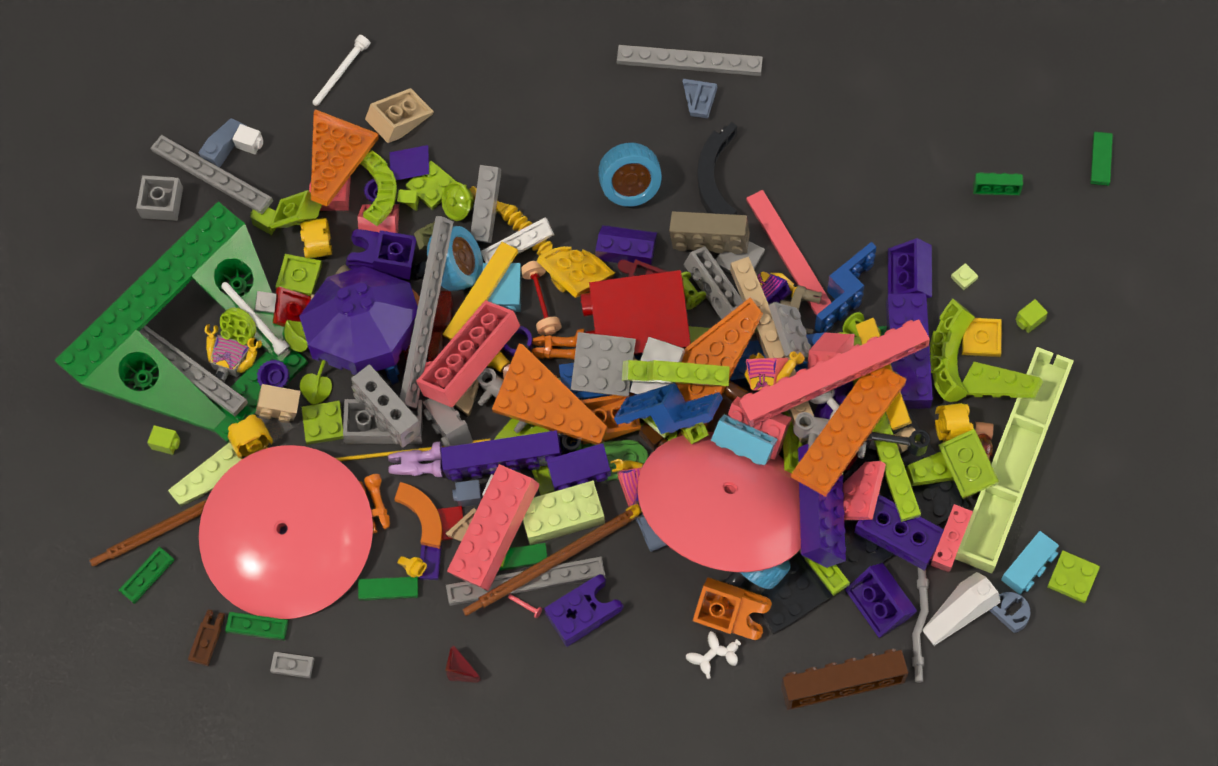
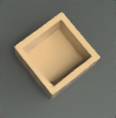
[255,384,300,423]

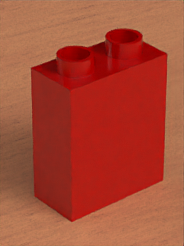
[581,270,691,356]

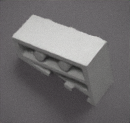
[423,398,473,447]

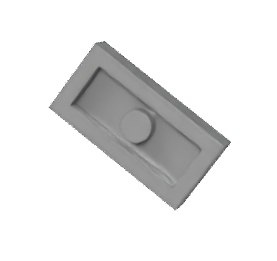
[270,652,314,679]

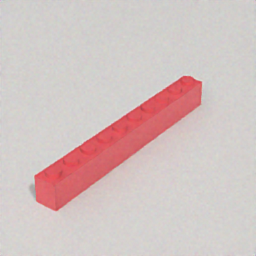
[739,319,930,427]

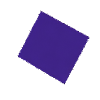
[389,145,429,180]

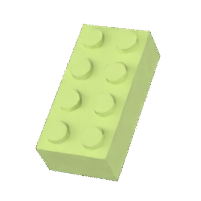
[523,481,605,545]

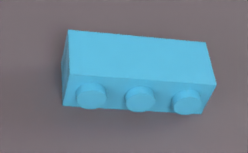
[711,414,778,466]
[1001,531,1059,595]

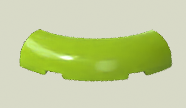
[930,299,975,402]

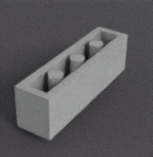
[471,165,502,243]

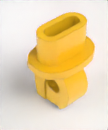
[397,556,427,578]

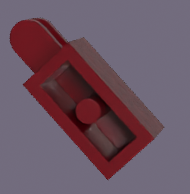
[618,259,667,277]

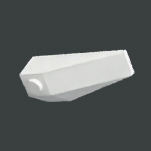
[922,572,1000,646]

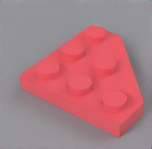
[843,461,886,520]

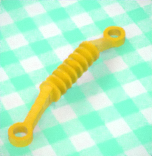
[469,186,566,293]

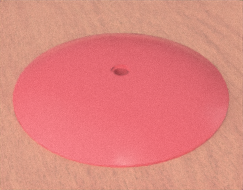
[637,432,801,572]
[199,445,373,619]

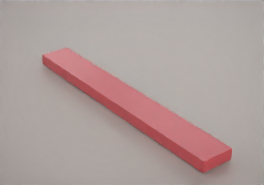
[746,190,832,315]

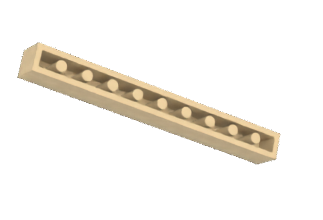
[730,257,814,443]

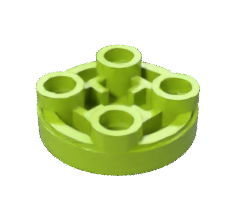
[220,308,256,345]

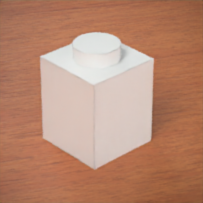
[232,124,263,154]

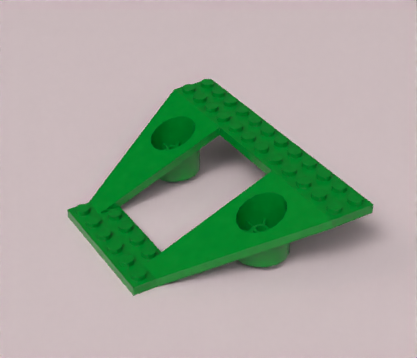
[55,202,308,443]

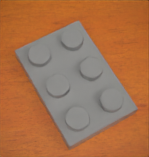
[768,302,812,362]

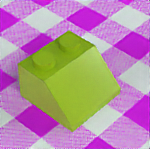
[270,190,322,229]

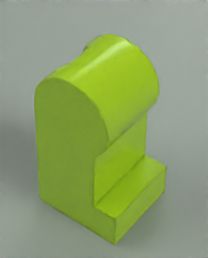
[680,422,709,444]

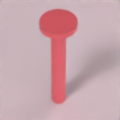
[508,594,542,618]

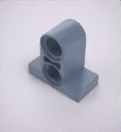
[635,513,667,552]

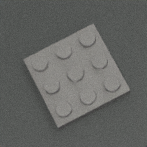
[571,332,636,397]

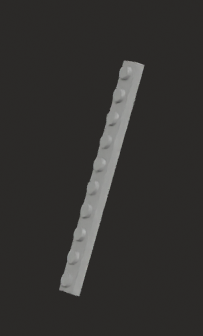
[400,216,453,408]

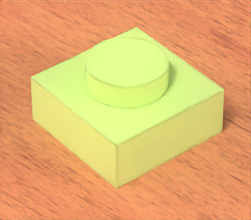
[951,263,978,290]

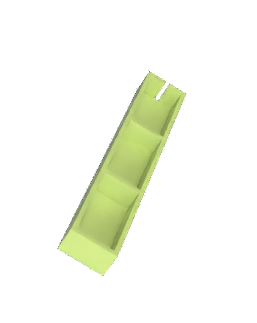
[955,347,1074,573]

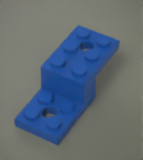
[815,242,877,333]
[614,383,723,434]

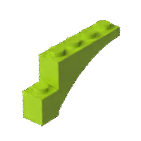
[622,360,730,386]

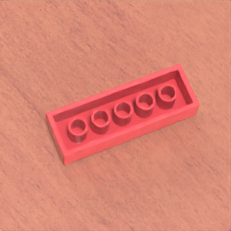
[416,300,520,408]
[447,464,540,591]

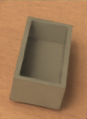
[669,211,750,254]

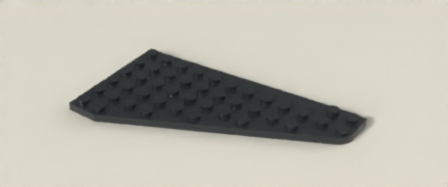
[761,410,969,635]

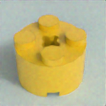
[300,218,332,258]
[935,403,974,443]
[228,414,273,459]

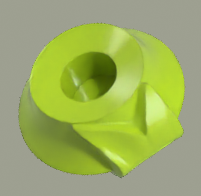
[442,182,475,221]

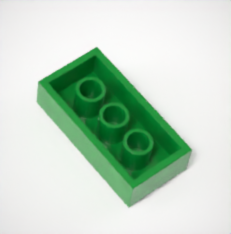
[973,172,1023,196]

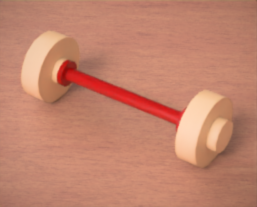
[521,261,562,335]

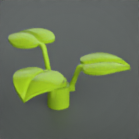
[284,320,332,405]

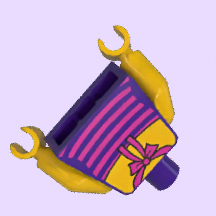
[757,271,797,305]

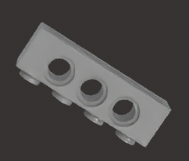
[684,246,743,320]

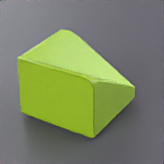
[397,189,419,211]

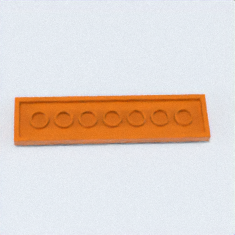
[791,367,907,497]

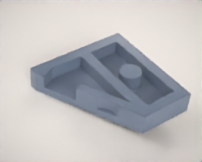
[683,79,718,118]

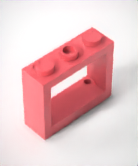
[931,504,973,572]

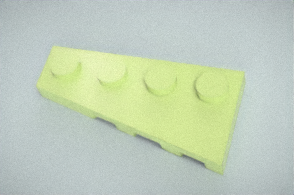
[168,442,242,506]

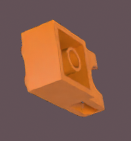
[693,577,772,640]

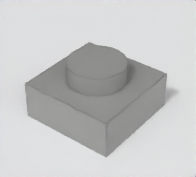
[255,291,276,314]

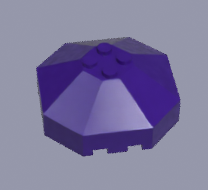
[299,266,418,375]

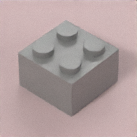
[136,175,183,221]

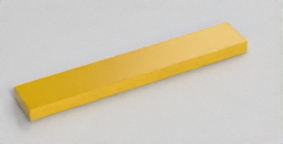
[443,242,518,340]
[856,318,912,431]

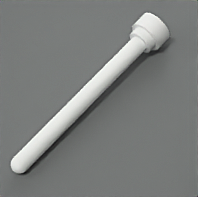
[313,35,371,106]
[221,282,289,356]

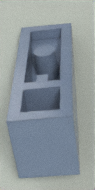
[198,118,246,168]

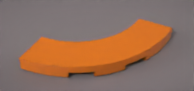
[395,482,442,549]

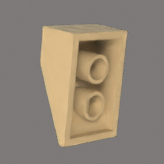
[365,88,434,143]

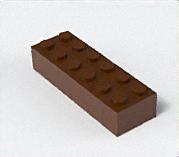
[781,649,908,710]

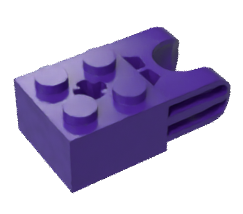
[346,229,416,280]
[544,574,624,647]

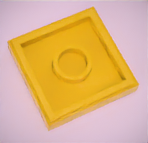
[962,318,1002,357]

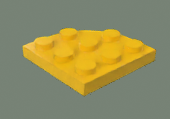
[537,246,615,298]

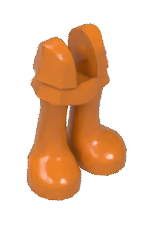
[532,329,585,360]
[359,474,390,534]

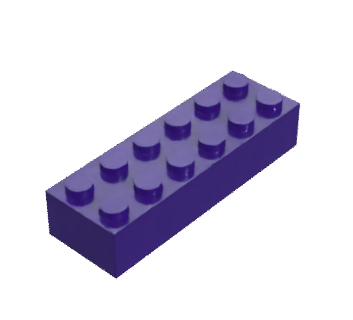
[886,293,933,409]
[440,430,563,482]
[798,444,846,568]

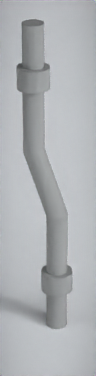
[912,567,929,683]

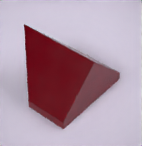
[445,645,480,683]

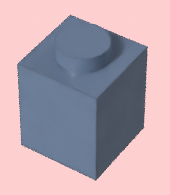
[452,480,482,507]

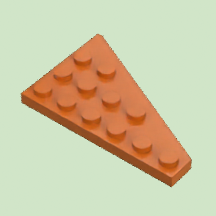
[311,110,379,206]
[676,297,763,426]
[492,343,608,445]

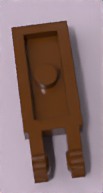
[188,609,225,666]

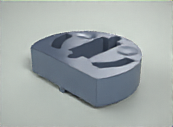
[989,592,1030,633]

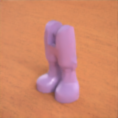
[388,441,444,477]

